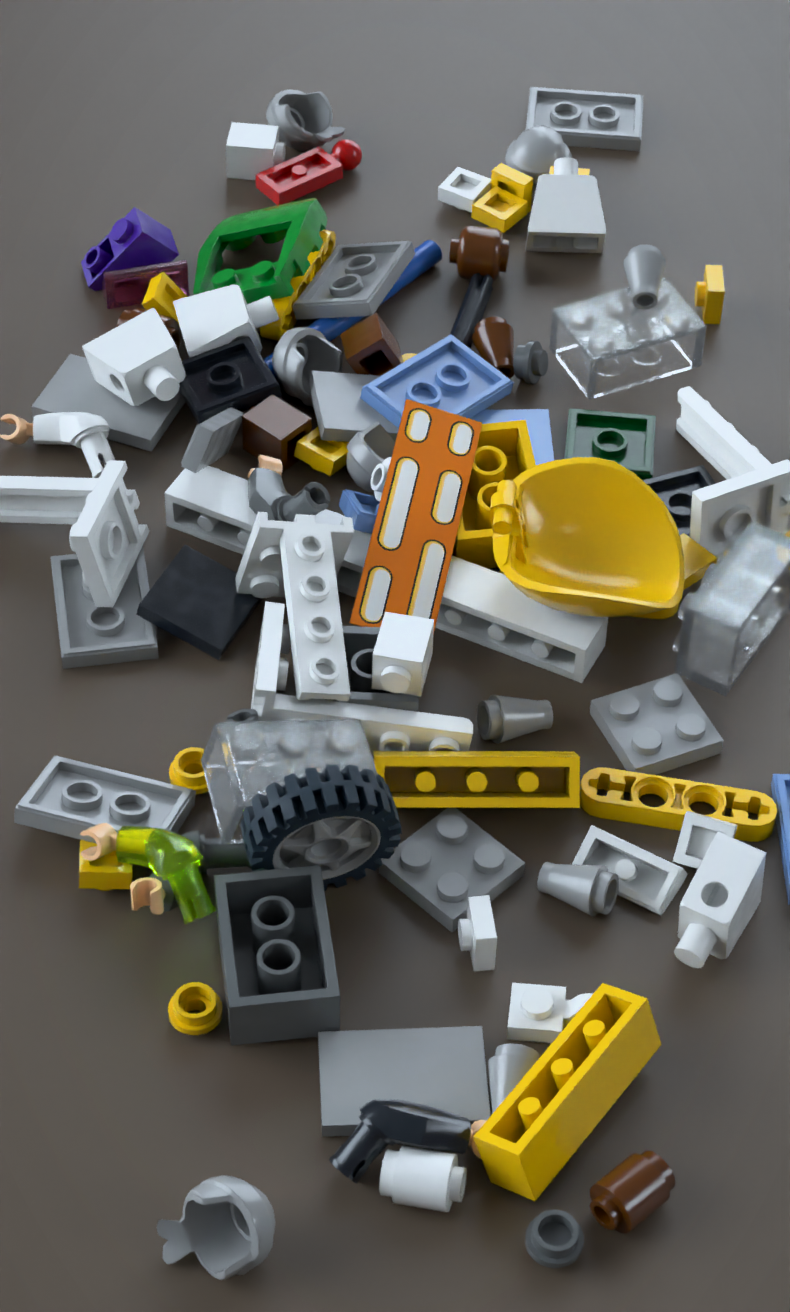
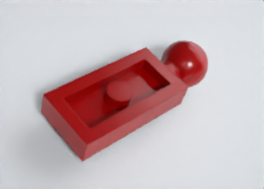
[255,139,362,205]

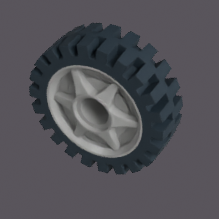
[240,764,402,891]

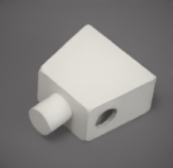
[526,157,606,253]
[173,284,279,358]
[82,308,186,406]
[674,831,766,968]

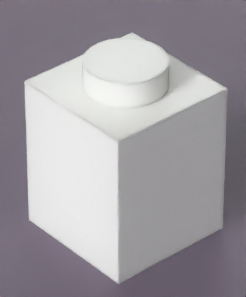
[226,122,286,180]
[372,612,434,697]

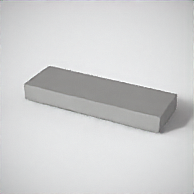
[181,407,245,473]

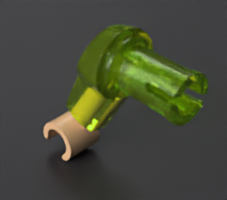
[80,823,216,924]

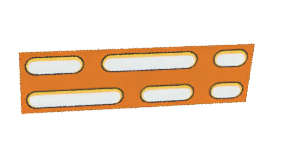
[349,399,482,635]

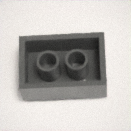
[214,865,340,1046]

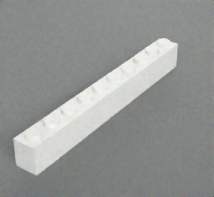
[164,466,608,683]

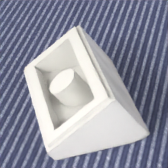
[572,825,688,916]

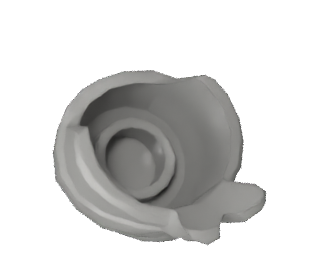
[266,89,345,152]
[505,125,572,184]
[272,327,343,411]
[346,422,395,494]
[157,1175,276,1281]

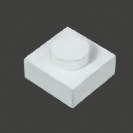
[438,167,491,213]
[673,811,738,869]
[458,895,497,972]

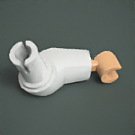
[0,412,116,478]

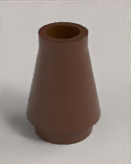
[472,316,515,379]

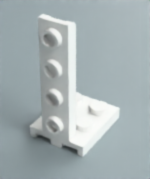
[676,386,790,569]
[0,461,150,608]
[235,512,354,702]
[251,601,473,754]

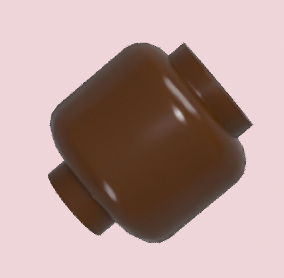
[449,226,510,280]

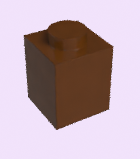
[340,312,403,376]
[242,394,312,473]

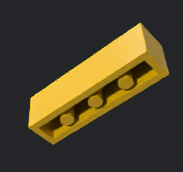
[373,751,580,808]
[473,983,662,1201]

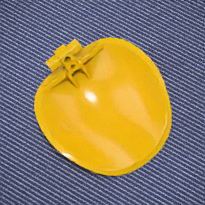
[489,457,684,617]

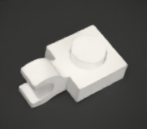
[507,983,593,1043]

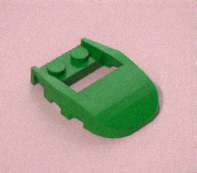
[193,197,328,304]

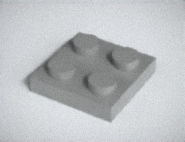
[590,673,724,775]
[379,808,525,932]

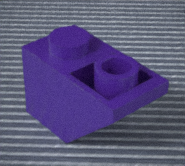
[81,207,179,291]

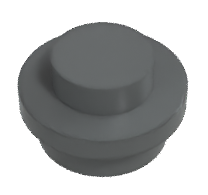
[513,341,548,384]
[525,1210,584,1268]

